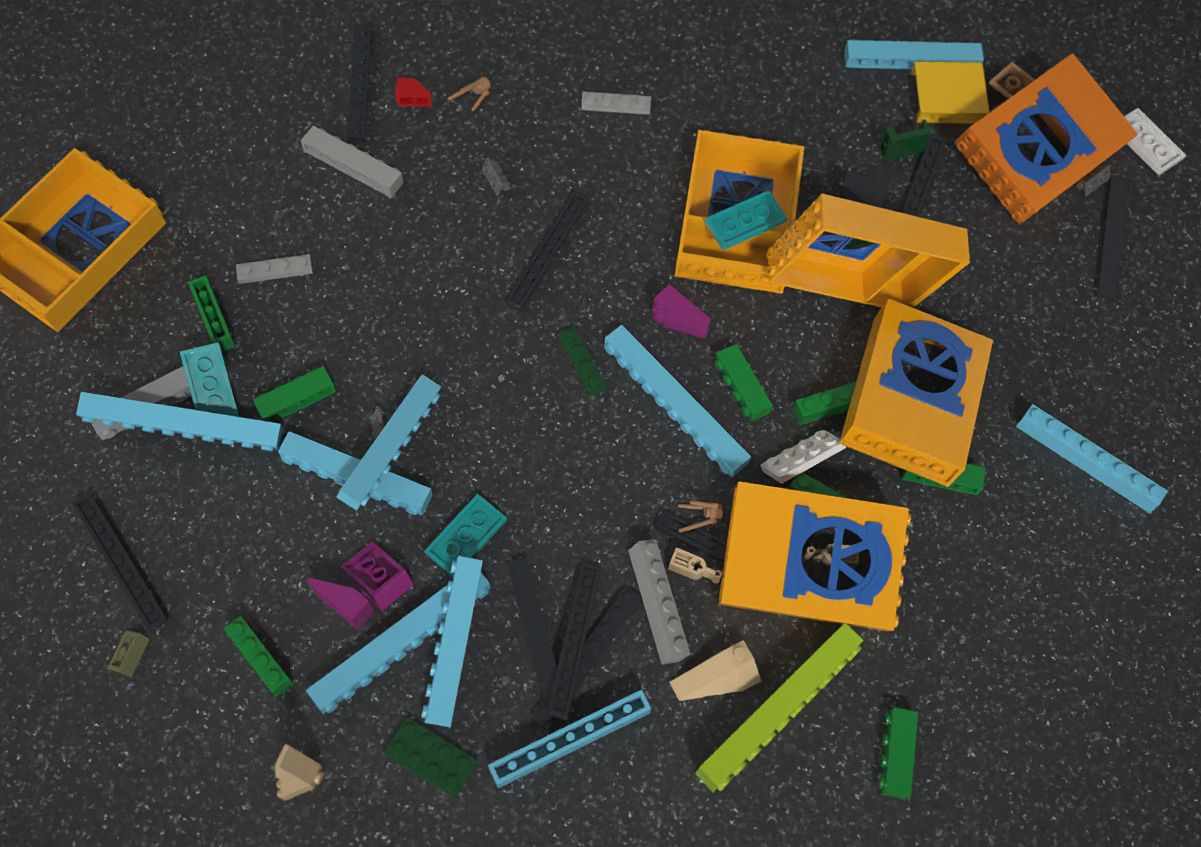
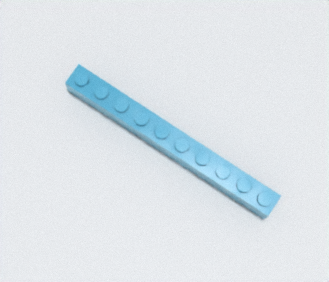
[604,325,751,477]
[76,392,283,451]
[306,572,490,714]

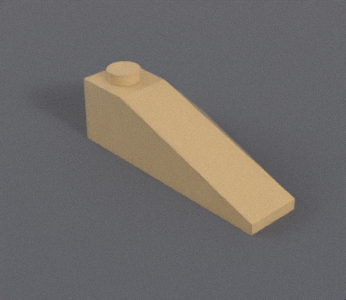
[669,640,761,701]
[275,744,324,801]

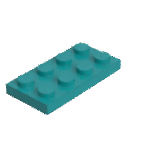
[705,190,788,251]
[180,342,239,417]
[424,494,507,577]

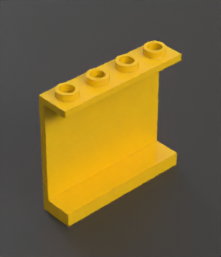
[911,61,989,123]

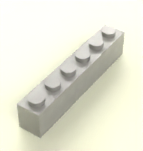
[301,126,403,198]
[92,366,191,440]
[628,540,690,665]

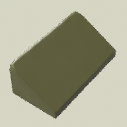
[108,630,149,677]

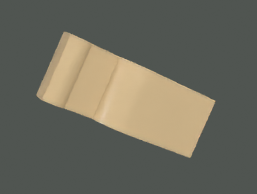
[804,544,859,569]
[668,548,722,583]

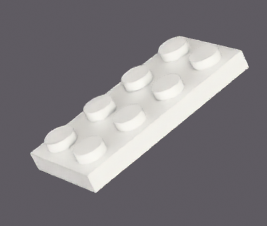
[1125,108,1186,175]
[760,430,846,484]

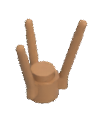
[448,76,491,111]
[678,500,723,533]

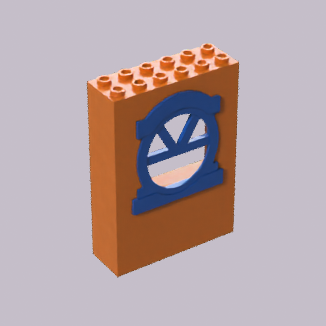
[954,53,1139,225]

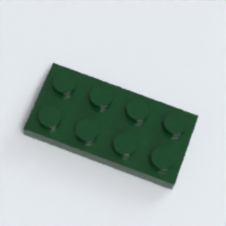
[383,717,478,799]

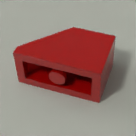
[396,77,432,107]

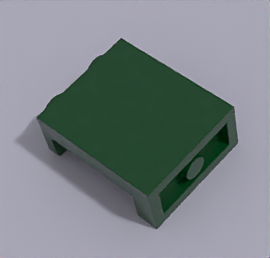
[878,119,932,161]

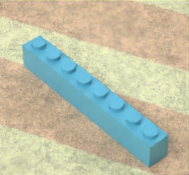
[844,40,983,69]
[336,374,441,510]
[1016,404,1168,513]
[278,432,432,516]
[421,556,483,727]
[488,690,651,788]

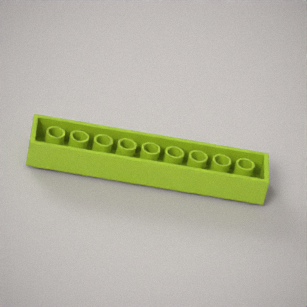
[695,623,864,792]

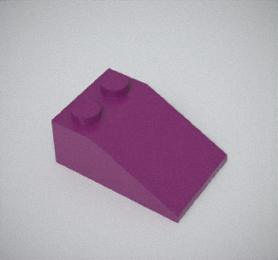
[652,284,711,339]
[341,541,414,611]
[307,578,374,630]

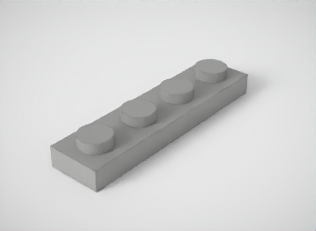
[581,92,651,115]
[236,254,313,284]

